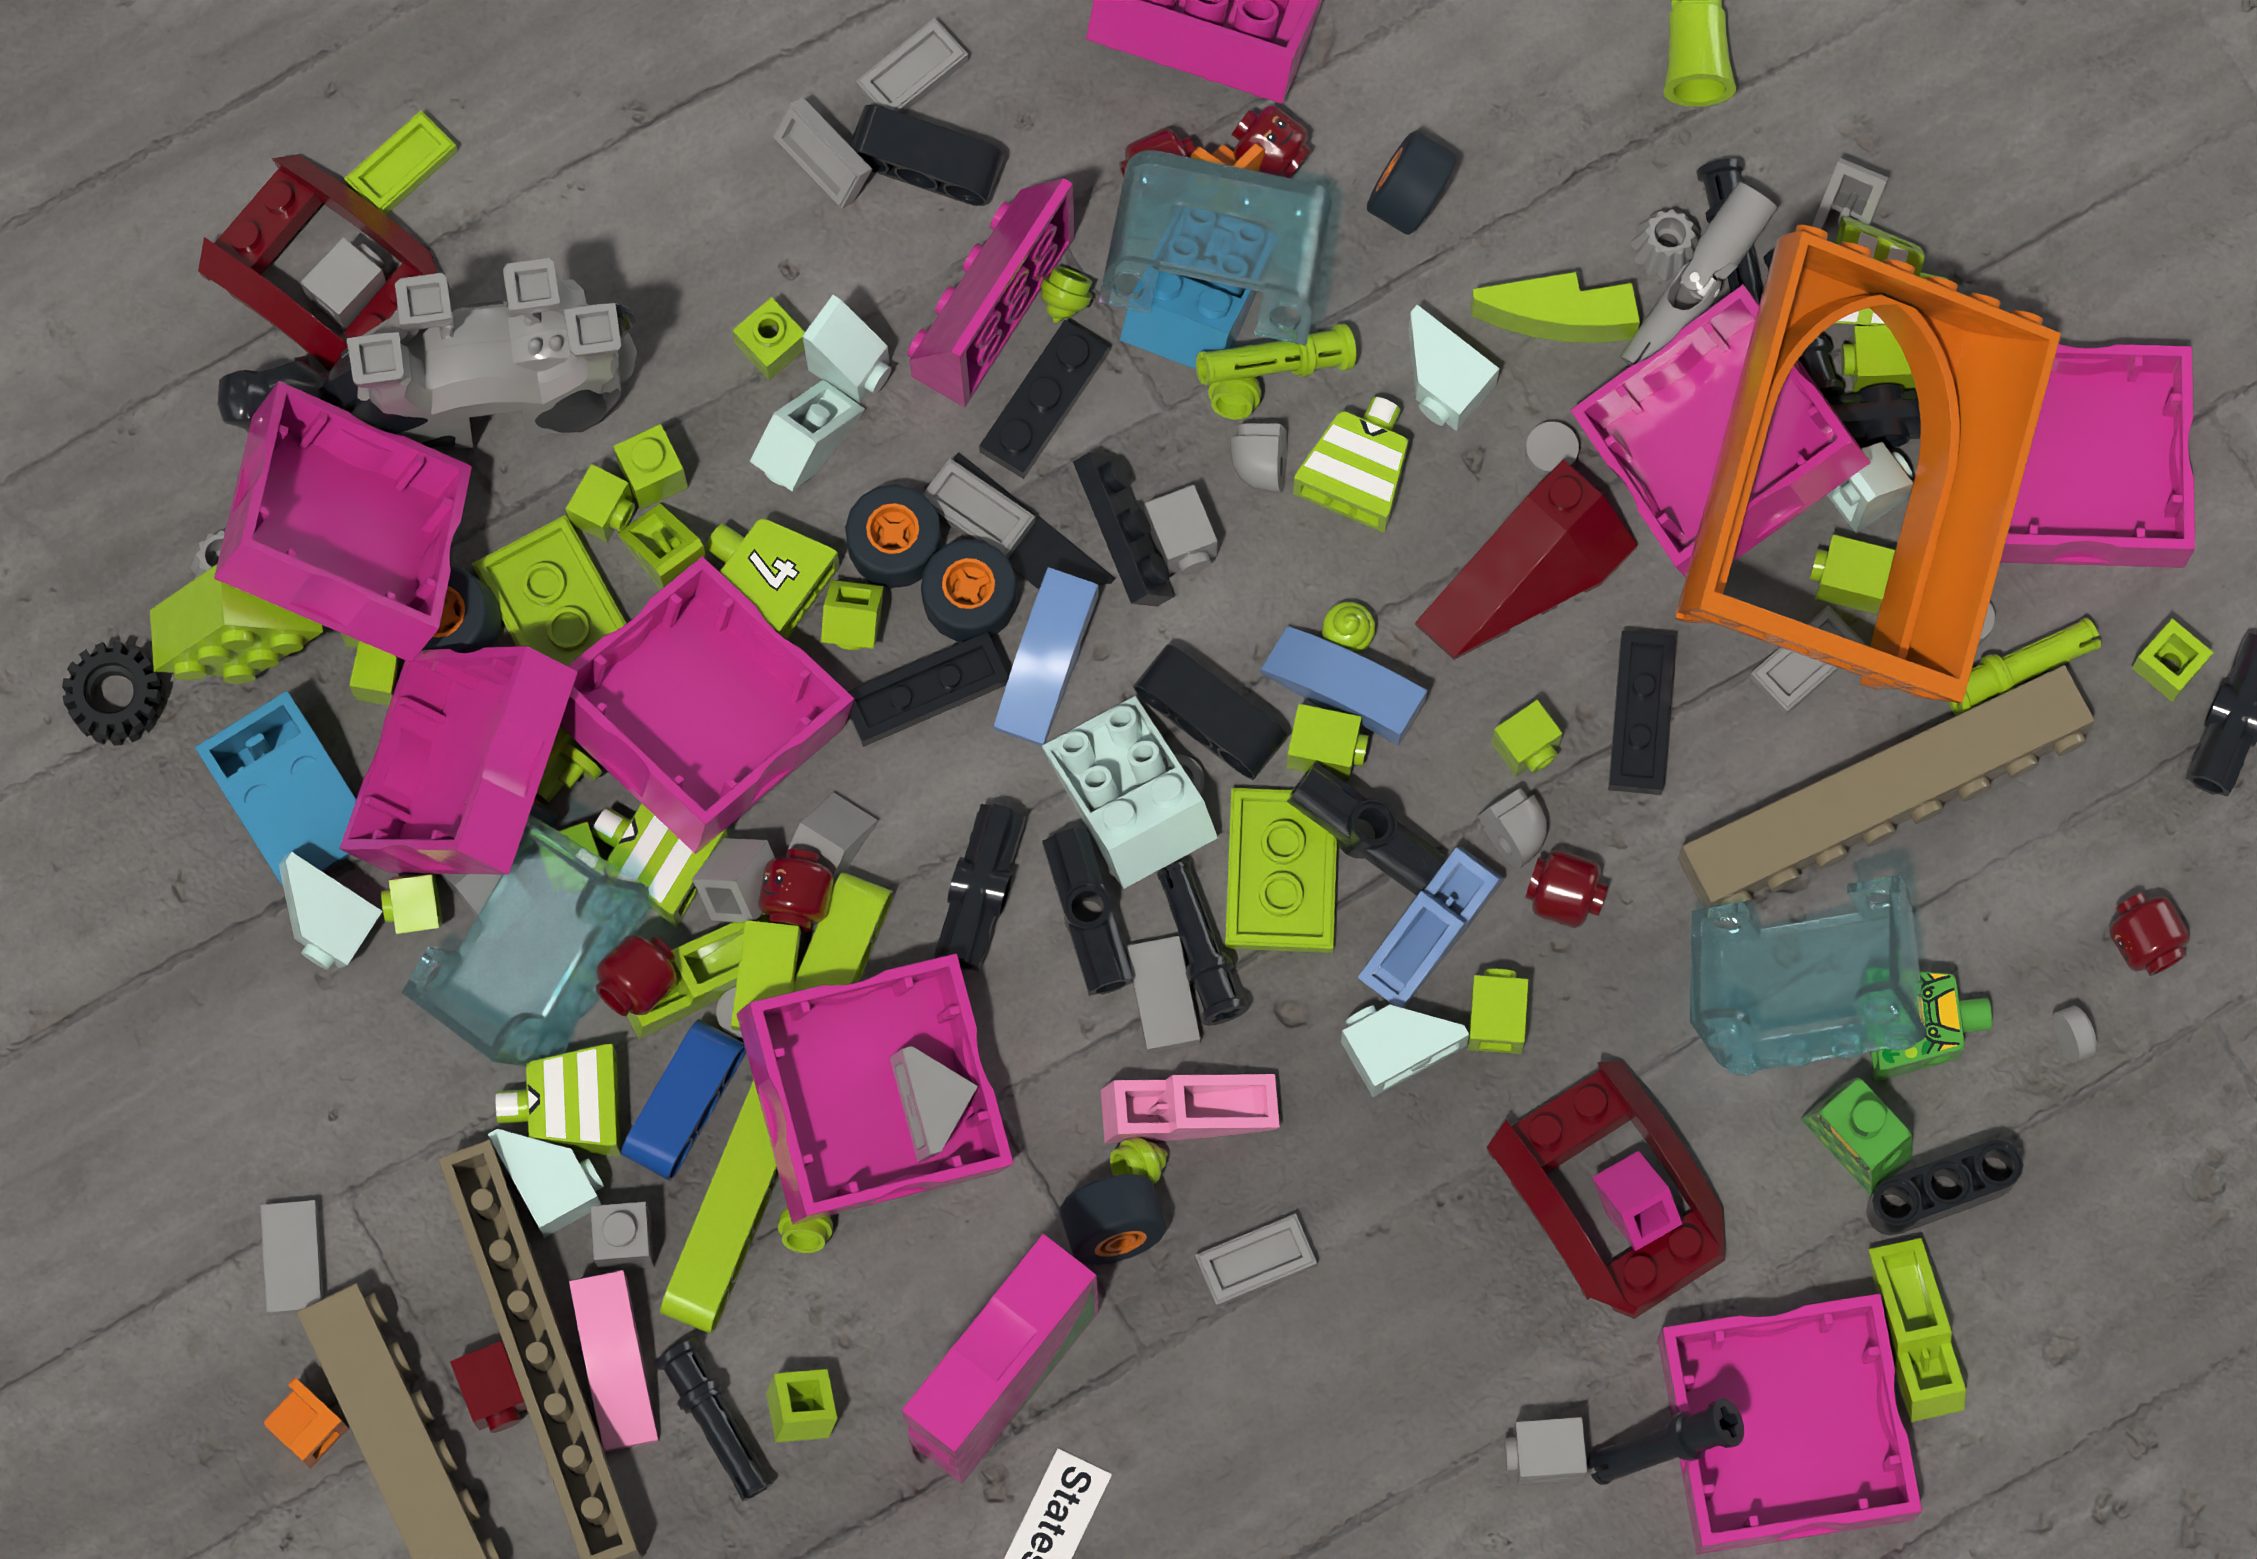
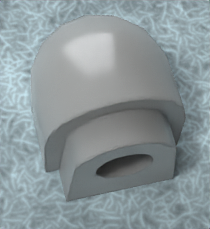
[1231,423,1287,492]
[1477,787,1547,868]

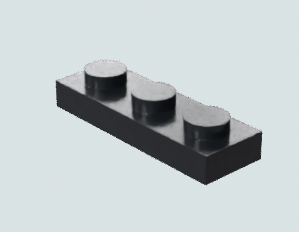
[979,320,1109,479]
[1073,452,1174,607]
[848,631,1009,747]
[1608,631,1675,795]

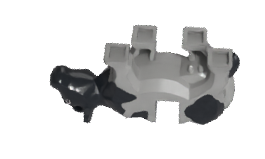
[217,258,637,449]

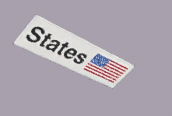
[1004,1449,1112,1559]

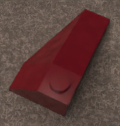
[1415,459,1638,660]

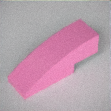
[1100,1074,1280,1143]
[569,1270,659,1452]

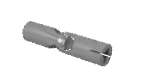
[1620,182,1777,366]

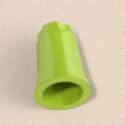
[1663,0,1736,106]

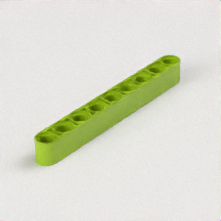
[660,872,893,1334]

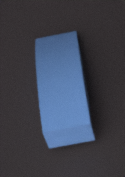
[993,567,1099,746]
[1260,626,1427,746]
[1357,847,1505,1008]

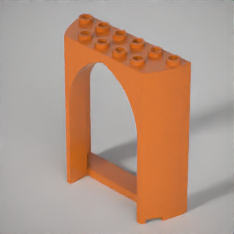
[1675,225,2061,703]

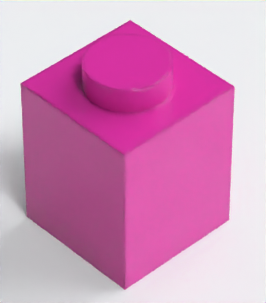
[1592,1151,1682,1251]

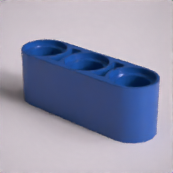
[621,1019,746,1181]

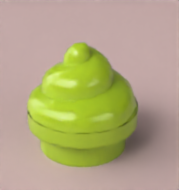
[1041,266,1092,323]
[1208,377,1261,420]
[1322,602,1375,654]
[1110,1137,1168,1185]
[778,1207,833,1253]

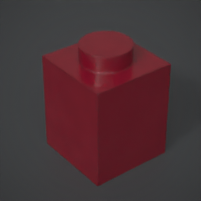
[450,1341,528,1433]

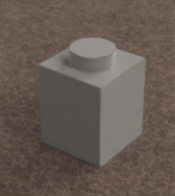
[300,237,386,331]
[1144,485,1218,575]
[692,838,775,923]
[591,1202,654,1272]
[1504,1417,1587,1485]

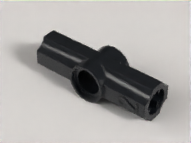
[1825,384,1921,449]
[2185,633,2257,797]
[1287,762,1446,896]
[934,804,1025,971]
[1042,828,1134,996]

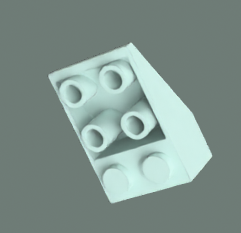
[1042,696,1218,889]

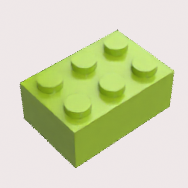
[150,564,323,684]

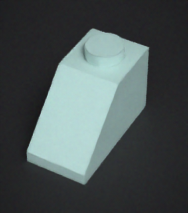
[802,295,891,404]
[1408,305,1499,431]
[750,379,865,491]
[1827,442,1914,534]
[278,852,382,970]
[1341,1005,1469,1097]
[488,1129,604,1238]

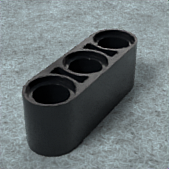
[849,105,1005,206]
[1133,644,1288,780]
[1866,1140,2024,1236]

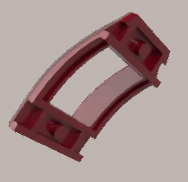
[198,154,437,372]
[1486,1061,1725,1319]

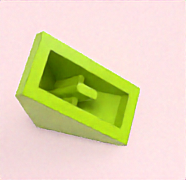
[617,503,707,590]

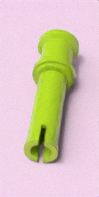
[1195,324,1356,386]
[1946,618,2101,716]

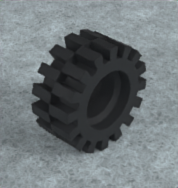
[62,642,165,746]

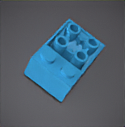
[1120,199,1280,370]
[195,690,356,887]

